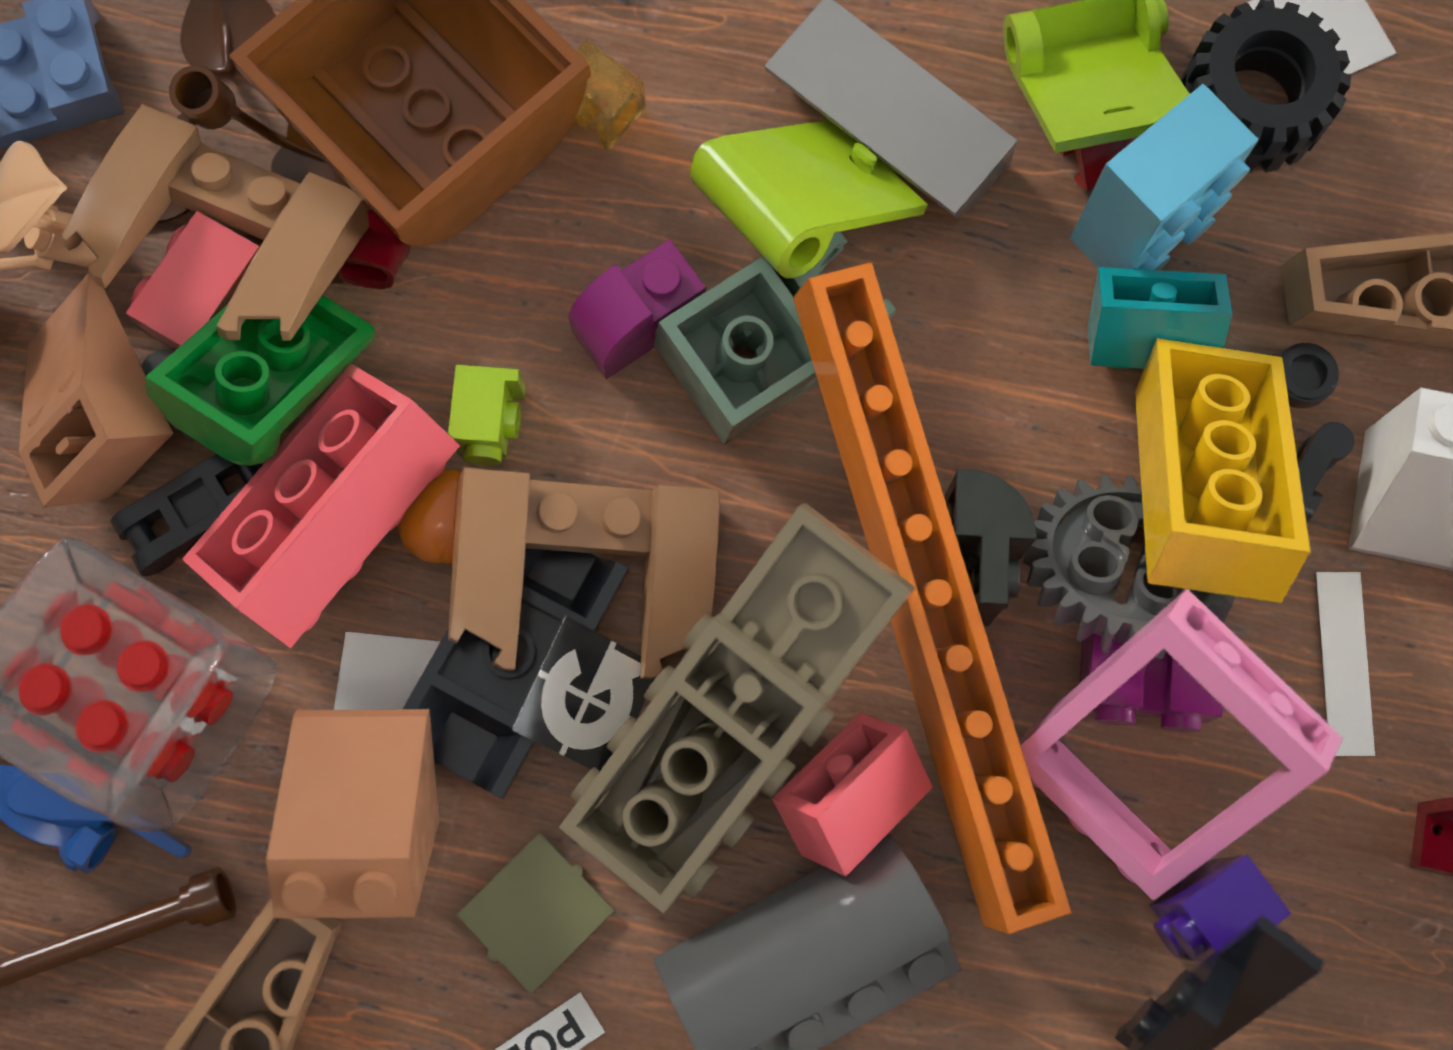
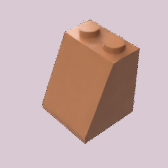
[266,709,439,918]

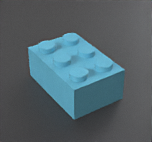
[1070,84,1259,270]

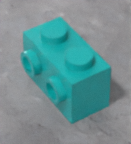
[1087,267,1232,369]

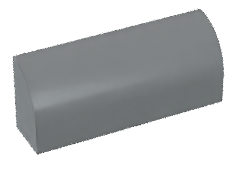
[764,0,1018,218]

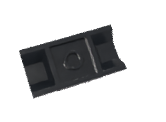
[403,548,629,800]

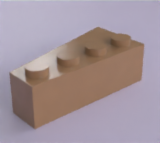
[1280,232,1453,349]

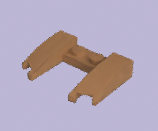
[62,104,369,340]
[448,467,720,679]

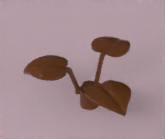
[157,0,352,223]

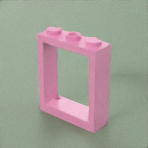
[1019,589,1343,901]

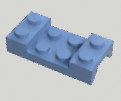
[0,0,124,149]

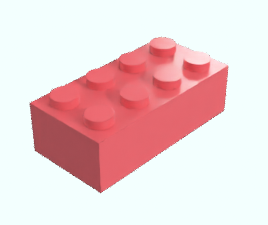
[182,363,460,649]

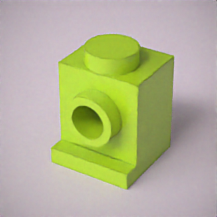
[448,365,526,466]

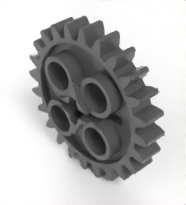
[1023,475,1236,659]

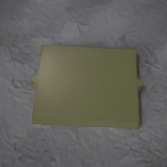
[456,832,615,994]

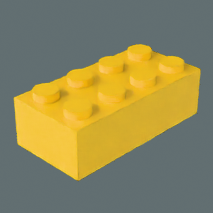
[1135,338,1310,603]

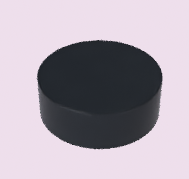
[1279,343,1339,409]

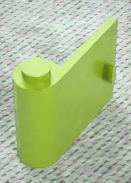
[690,120,928,278]

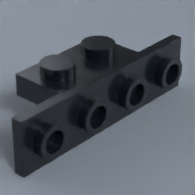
[1115,915,1325,1050]

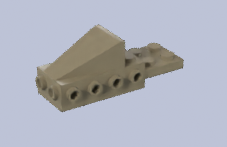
[559,503,916,914]

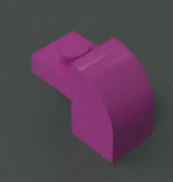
[568,239,706,380]

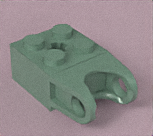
[654,232,897,445]

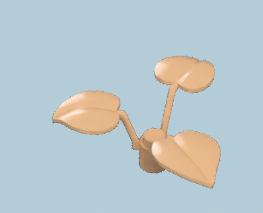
[0,141,98,272]

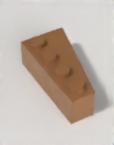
[163,898,342,1050]

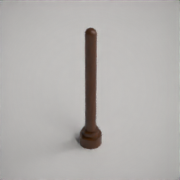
[0,867,236,987]

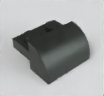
[944,469,1036,626]

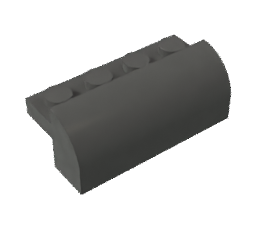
[653,832,962,1050]

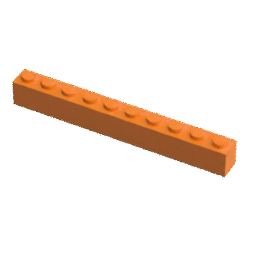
[793,262,1072,934]

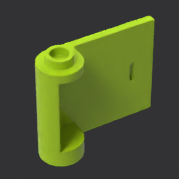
[1003,0,1190,153]

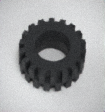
[1181,0,1351,173]

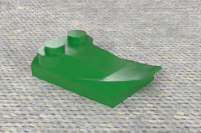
[145,294,375,466]

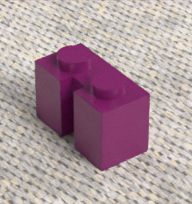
[1079,633,1223,732]

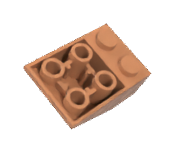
[19,273,173,507]

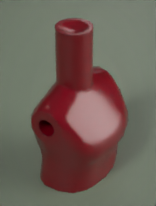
[336,209,411,289]

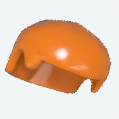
[396,469,462,564]

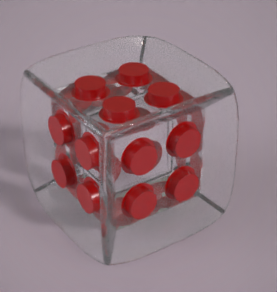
[0,537,278,833]

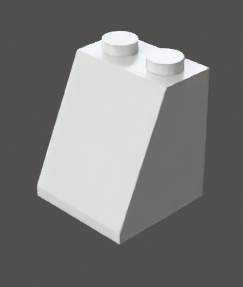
[1348,388,1453,571]

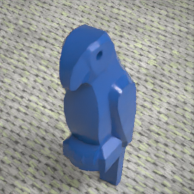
[0,764,192,874]

